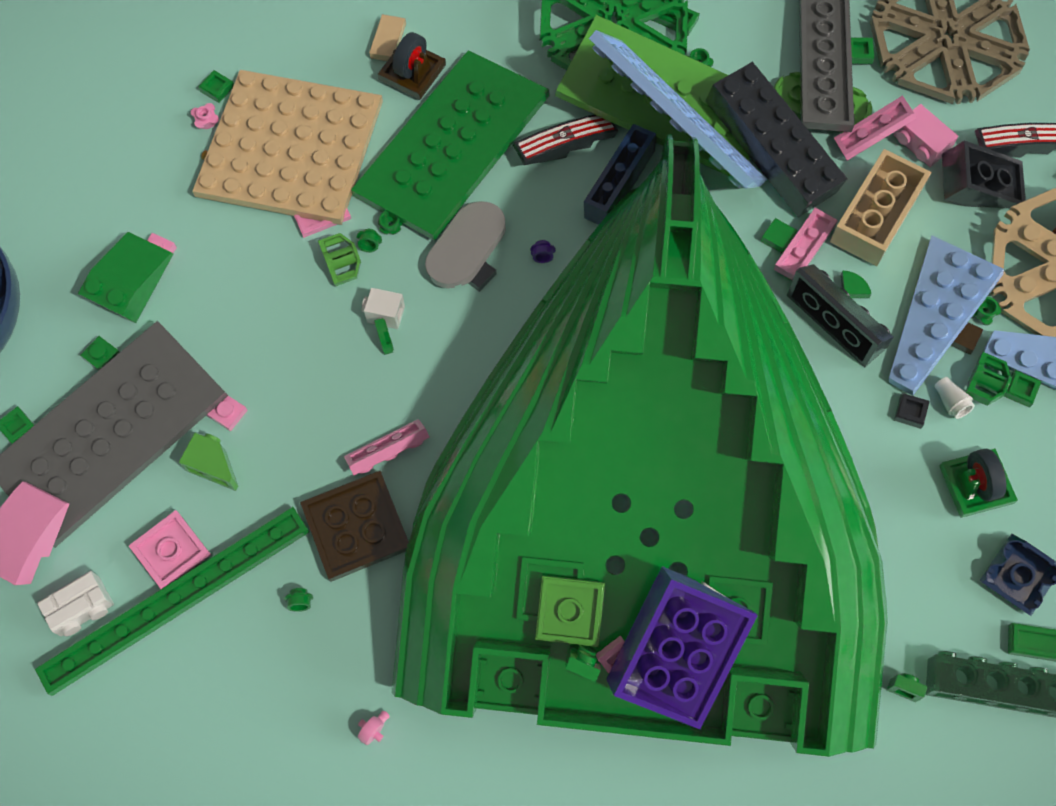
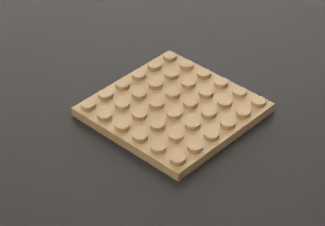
[192,70,383,225]

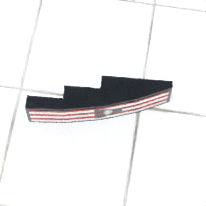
[513,114,618,165]
[975,123,1056,158]

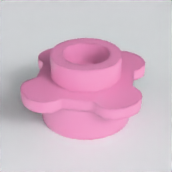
[191,103,219,129]

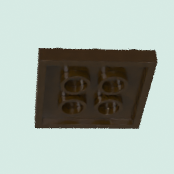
[300,471,409,582]

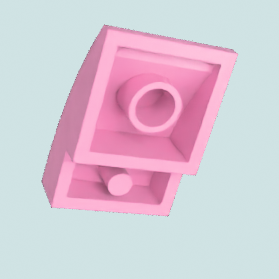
[0,482,69,585]

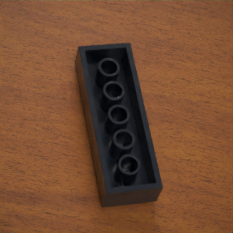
[705,61,848,217]

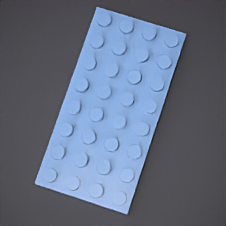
[589,30,767,189]

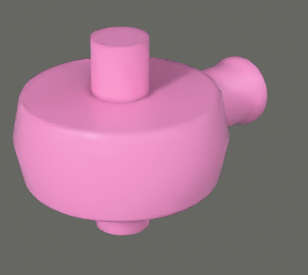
[358,711,389,745]

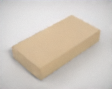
[369,14,406,61]

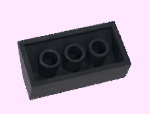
[786,264,894,368]

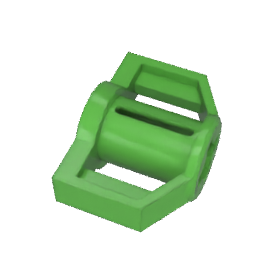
[318,233,361,286]

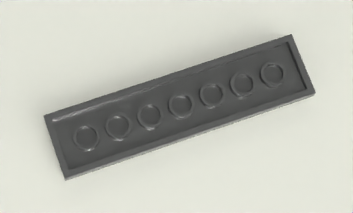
[799,0,854,132]

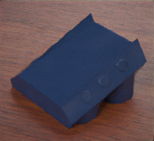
[979,533,1056,616]

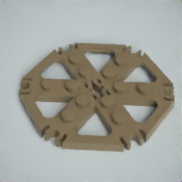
[870,0,1030,104]

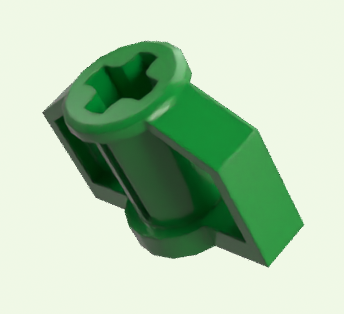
[965,352,1012,406]

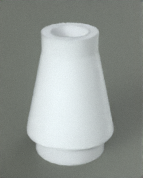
[934,377,975,419]

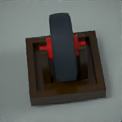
[378,32,446,100]

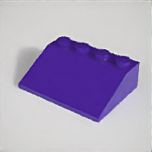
[606,566,758,729]

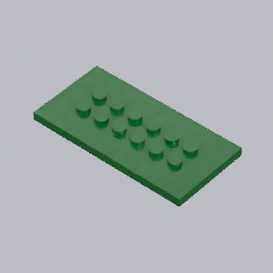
[351,50,550,240]

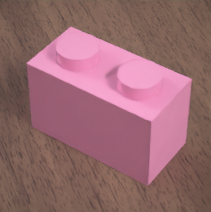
[893,104,959,167]

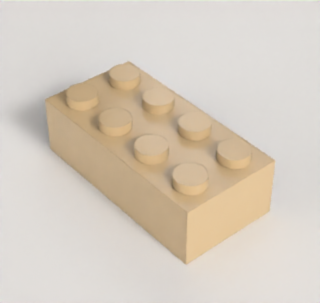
[830,149,932,266]

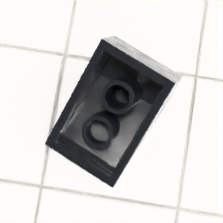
[942,140,1026,208]

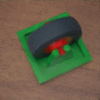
[939,448,1018,518]

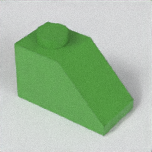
[179,433,238,491]

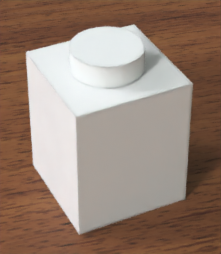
[362,288,405,329]

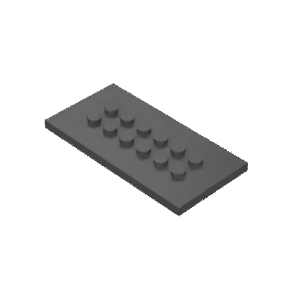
[0,321,228,548]

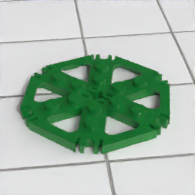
[539,0,688,71]

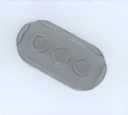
[425,201,506,289]

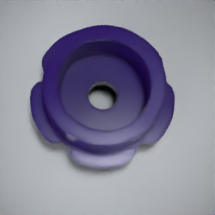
[530,240,556,263]

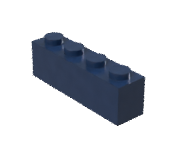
[584,123,656,225]

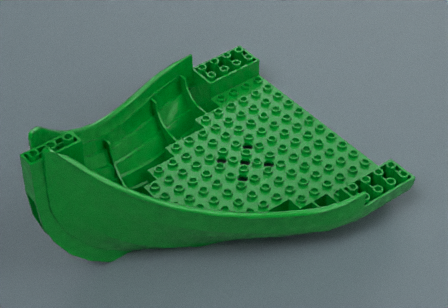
[391,134,888,757]

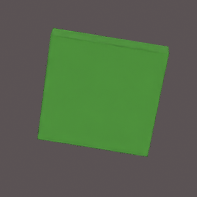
[535,575,605,647]

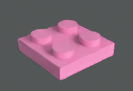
[129,510,211,589]

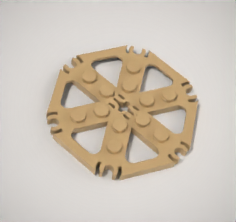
[991,188,1056,337]

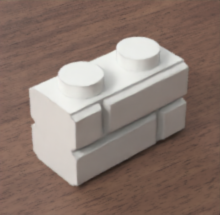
[37,571,114,637]

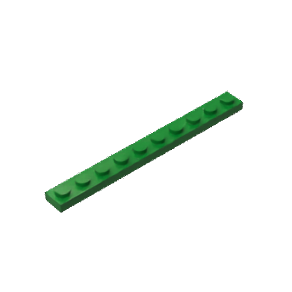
[35,507,310,696]

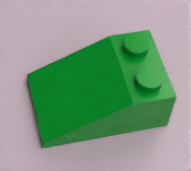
[78,232,173,323]

